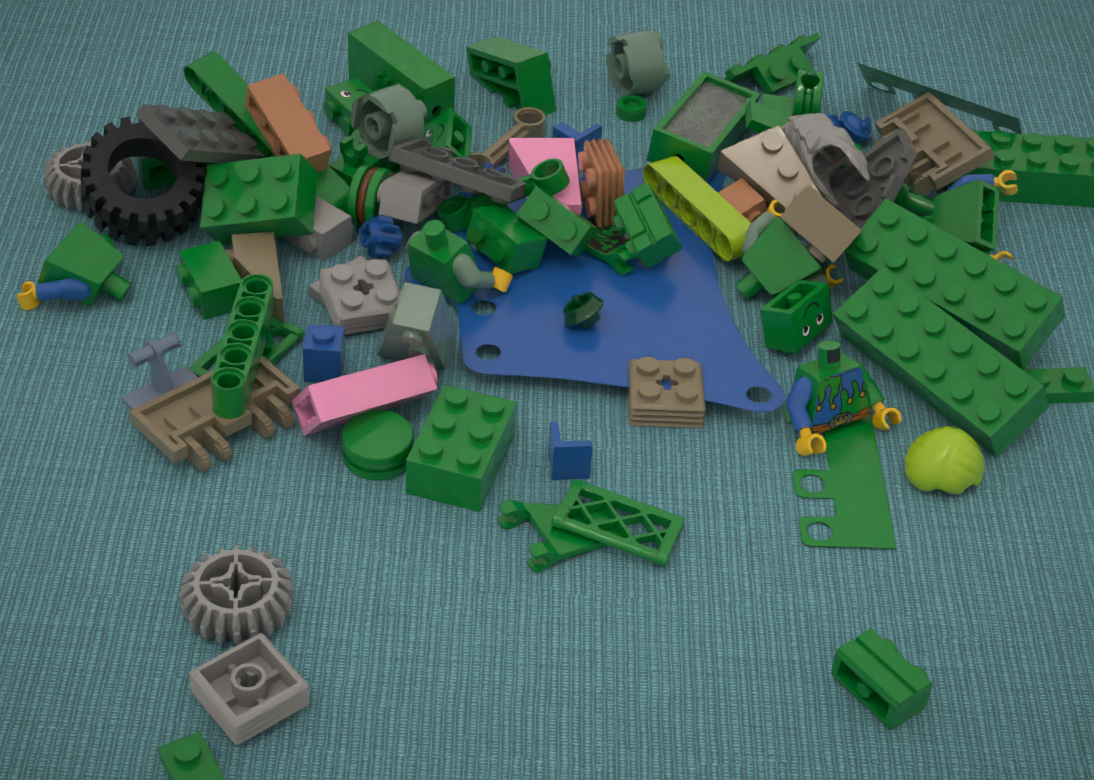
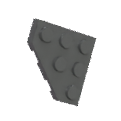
[830,127,917,229]

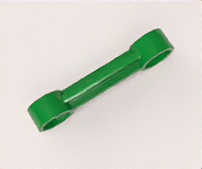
[437,158,570,232]

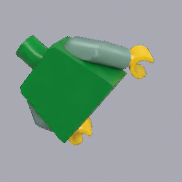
[735,200,843,300]
[405,220,513,305]

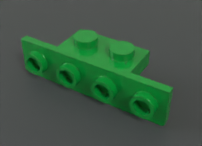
[724,33,821,95]

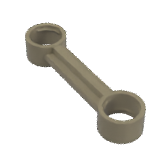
[469,107,546,169]

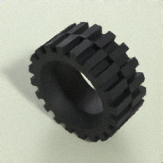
[81,116,205,246]

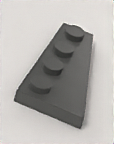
[389,137,526,204]

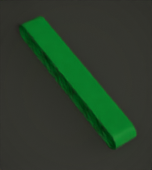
[183,51,350,213]

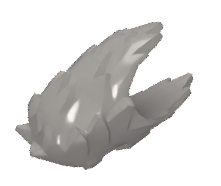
[781,113,870,206]

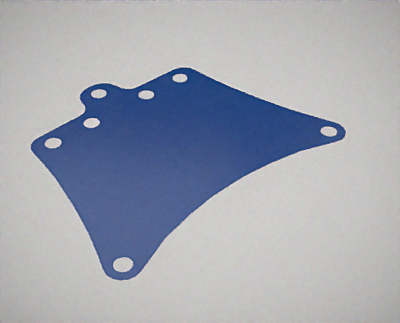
[404,168,785,412]

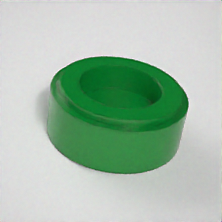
[616,95,647,122]

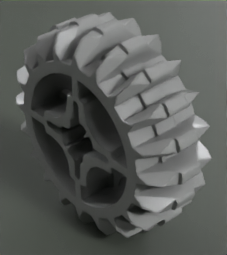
[43,140,136,213]
[179,544,294,647]

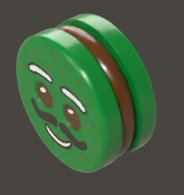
[347,164,394,227]

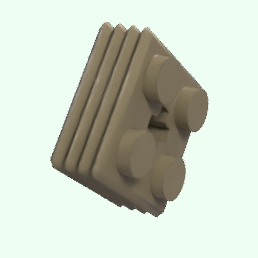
[627,357,706,428]

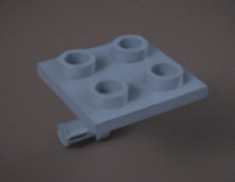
[122,332,198,410]

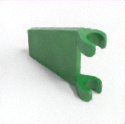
[497,500,623,573]

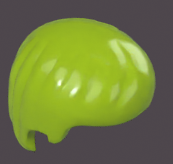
[904,426,985,495]

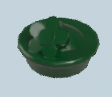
[563,292,604,329]

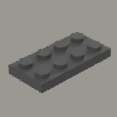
[136,104,264,163]

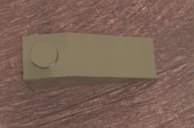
[226,232,284,322]

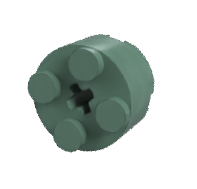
[606,29,670,97]
[351,84,427,159]

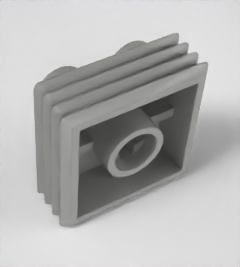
[318,259,400,334]
[189,633,310,745]

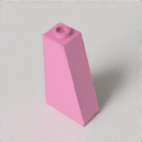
[508,138,582,215]
[291,354,438,436]

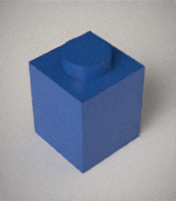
[303,324,345,383]

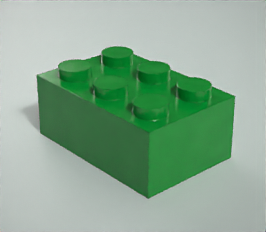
[200,153,318,244]
[406,384,517,512]

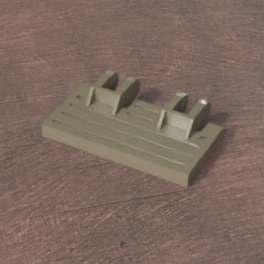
[874,92,994,195]
[129,356,300,472]

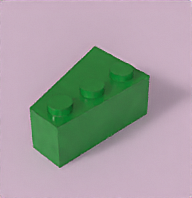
[466,36,556,115]

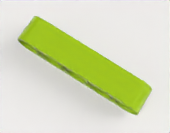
[643,156,751,261]

